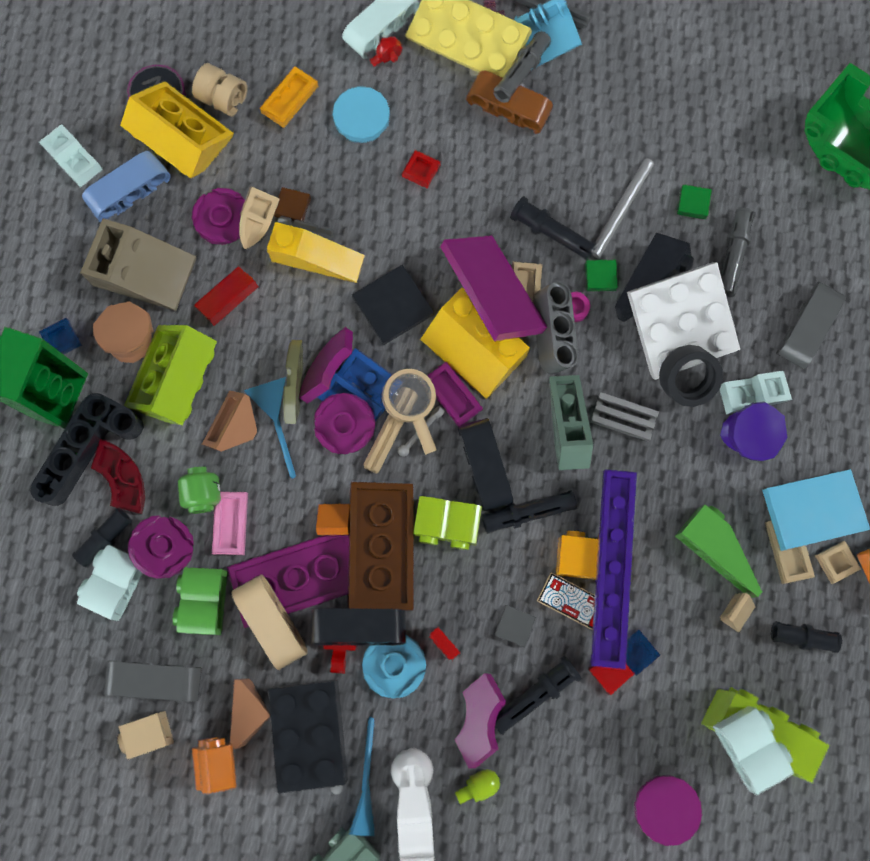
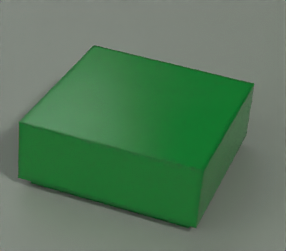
[677,184,712,220]
[585,260,618,291]

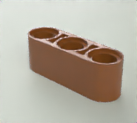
[466,71,553,134]

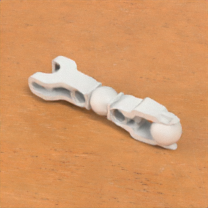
[391,748,434,861]

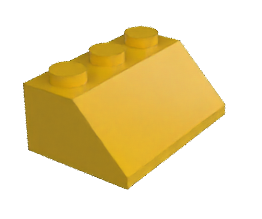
[120,81,234,179]
[420,287,530,399]

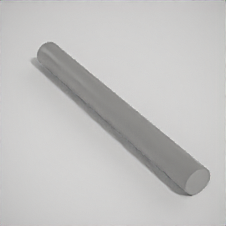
[592,158,654,259]

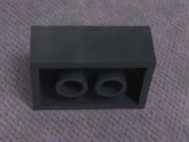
[268,679,348,794]

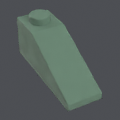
[549,375,593,470]

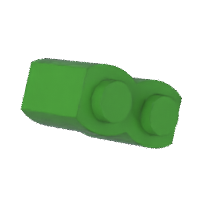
[173,567,228,635]

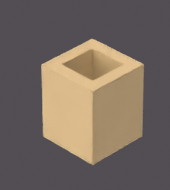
[118,711,174,760]

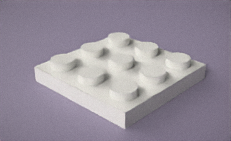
[627,262,740,380]

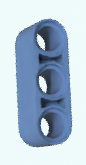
[82,150,170,222]

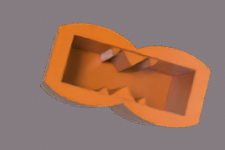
[192,737,237,794]

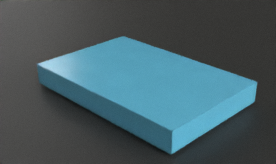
[762,469,870,551]

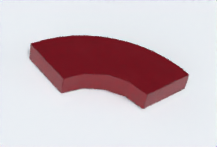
[91,439,145,514]

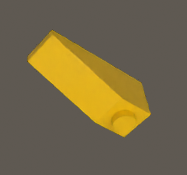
[267,222,365,283]

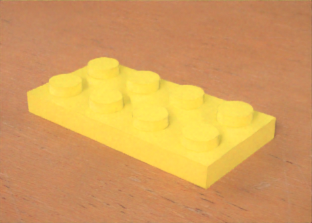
[405,0,532,77]

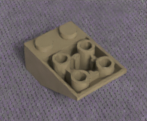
[80,218,197,311]

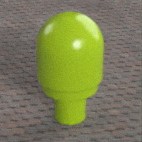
[454,769,500,805]

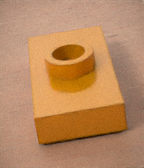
[260,66,319,128]

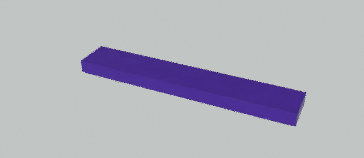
[590,469,637,669]

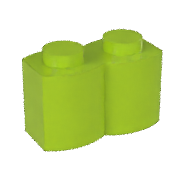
[413,496,482,550]

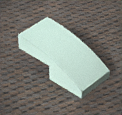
[39,124,103,188]
[719,371,792,415]

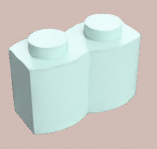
[77,545,143,621]
[713,706,794,795]

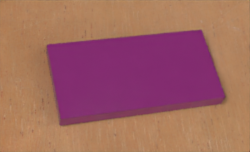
[440,236,547,341]
[227,535,349,628]

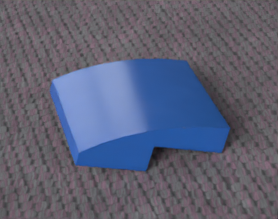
[317,348,405,422]

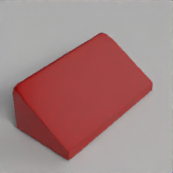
[194,266,258,326]

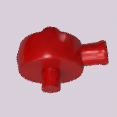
[369,36,403,67]

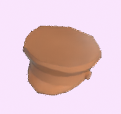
[93,301,154,363]

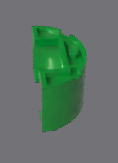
[804,63,870,190]

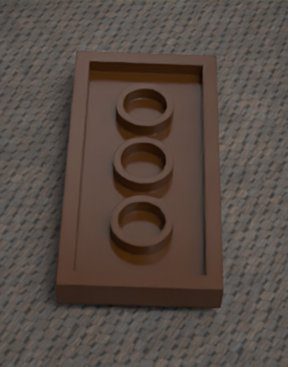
[348,482,414,611]

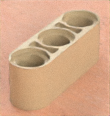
[232,574,308,670]

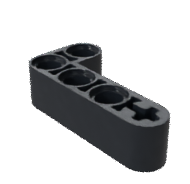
[30,393,144,506]

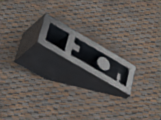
[615,232,694,322]

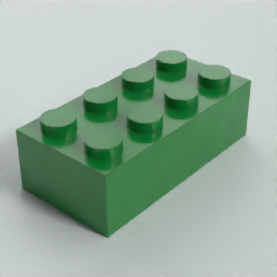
[0,327,89,429]

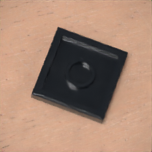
[352,265,434,346]

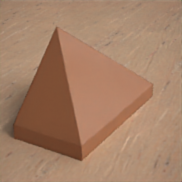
[202,391,257,452]
[230,679,270,749]

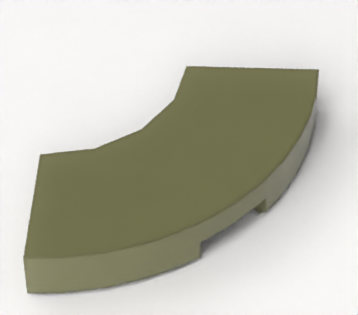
[283,340,303,424]

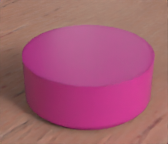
[571,292,590,323]

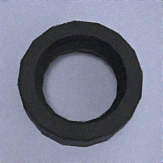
[659,345,723,407]

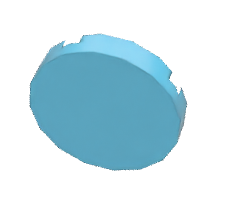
[332,86,390,143]
[362,635,426,698]

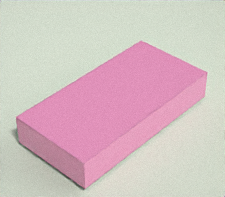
[212,492,248,555]

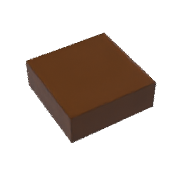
[274,187,311,222]

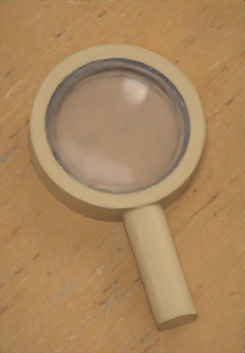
[382,369,437,455]

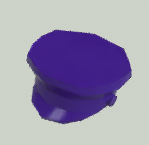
[720,402,788,461]

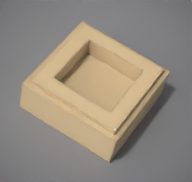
[815,541,861,584]

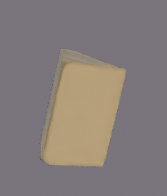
[720,593,755,632]

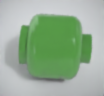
[178,467,221,514]

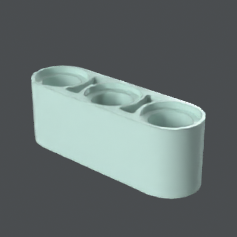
[343,0,420,59]

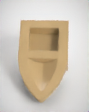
[239,187,280,249]

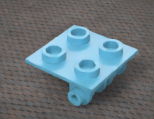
[514,0,582,70]

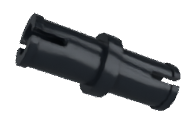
[72,508,132,568]
[771,621,842,653]

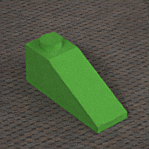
[675,505,762,598]

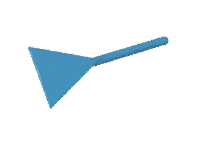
[243,377,296,478]
[349,717,375,836]

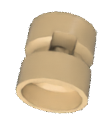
[192,63,247,116]

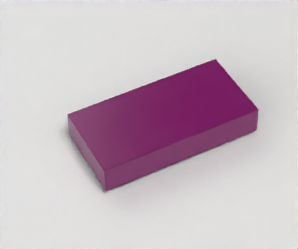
[427,362,483,426]

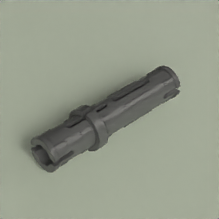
[493,31,551,103]
[721,207,755,297]

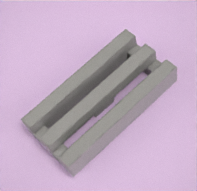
[590,392,659,442]

